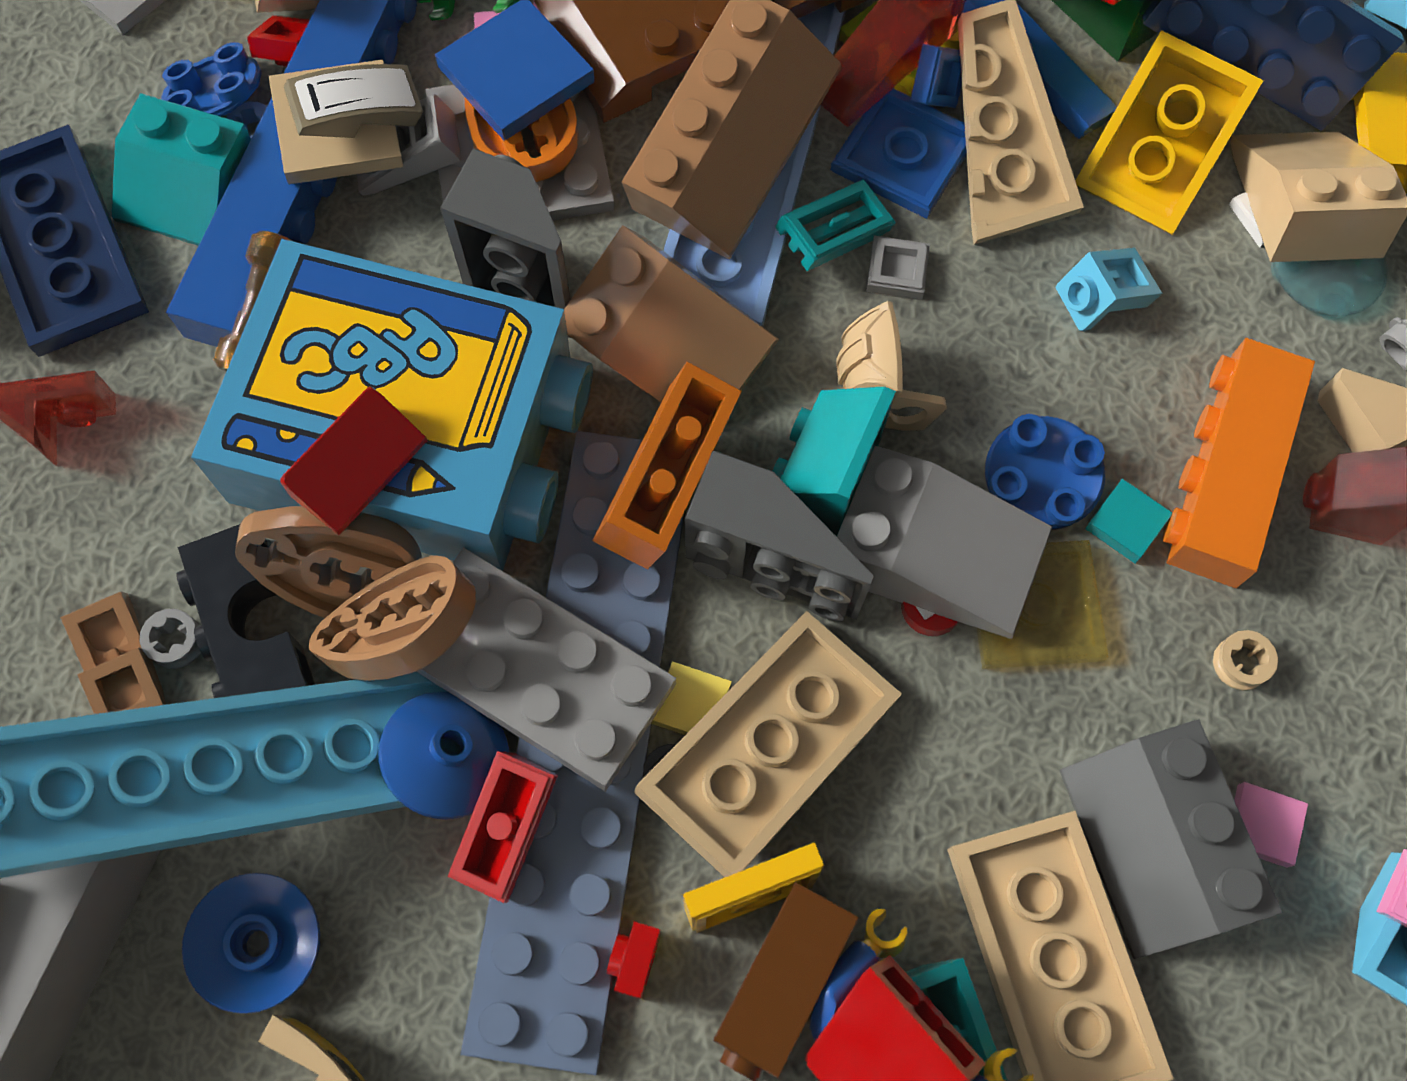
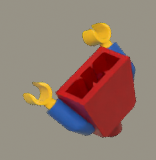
[805,909,1034,1081]

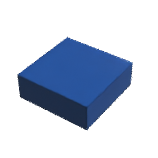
[910,44,962,108]

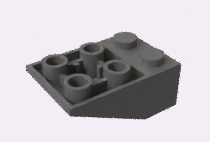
[685,451,874,622]

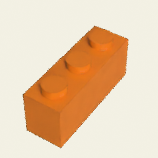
[592,362,742,570]

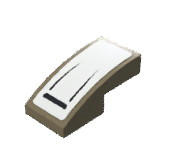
[284,64,423,138]

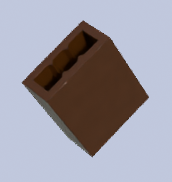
[713,882,859,1081]

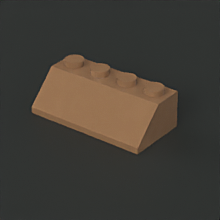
[622,0,841,260]

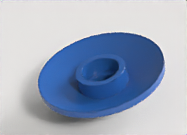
[378,692,509,820]
[182,873,320,1013]

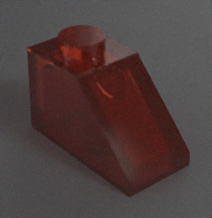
[1303,447,1407,545]

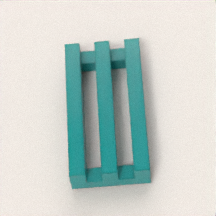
[775,179,896,271]

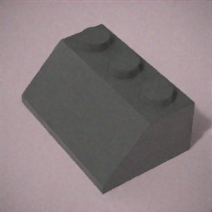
[440,148,571,338]
[1059,719,1283,959]

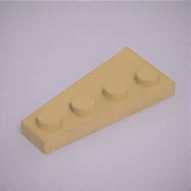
[958,0,1084,244]

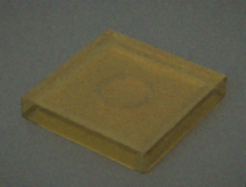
[977,540,1109,669]

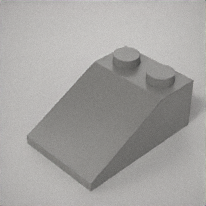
[837,446,1052,639]

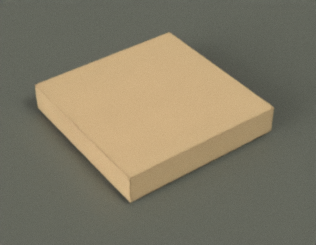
[269,60,403,184]

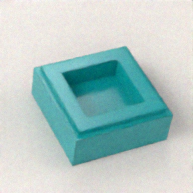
[1085,479,1172,564]

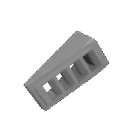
[357,94,461,196]

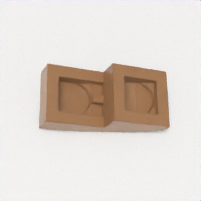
[60,592,166,714]

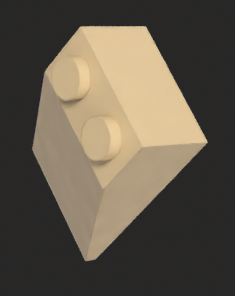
[1230,131,1407,262]

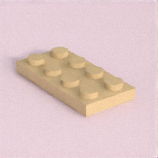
[634,611,902,877]
[948,811,1174,1081]

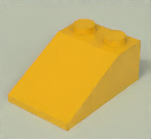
[1075,30,1264,235]

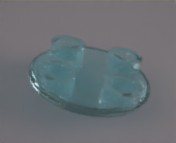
[1270,256,1388,321]

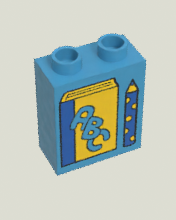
[191,239,593,571]

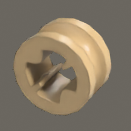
[1213,630,1278,691]

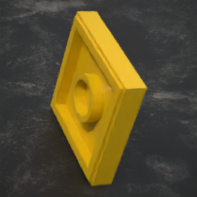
[683,842,824,933]

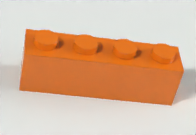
[1163,338,1315,588]

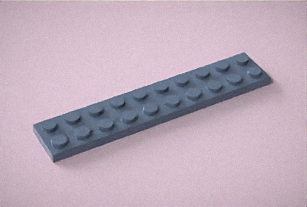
[460,431,685,1075]

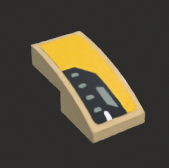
[258,1015,365,1081]

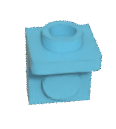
[1056,248,1162,331]

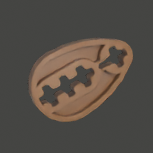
[235,506,422,618]
[309,556,476,681]

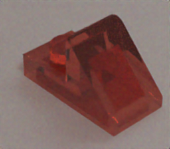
[0,370,116,466]

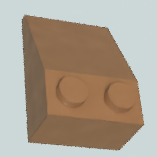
[564,225,779,402]

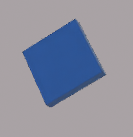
[435,0,595,141]
[830,83,967,219]

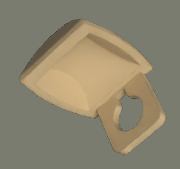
[836,301,947,431]

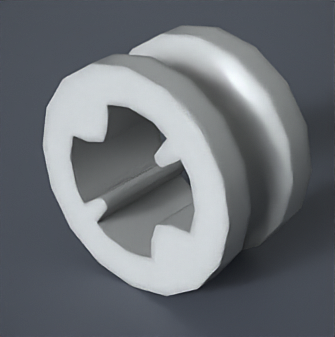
[139,609,200,669]

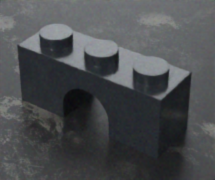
[176,524,315,698]

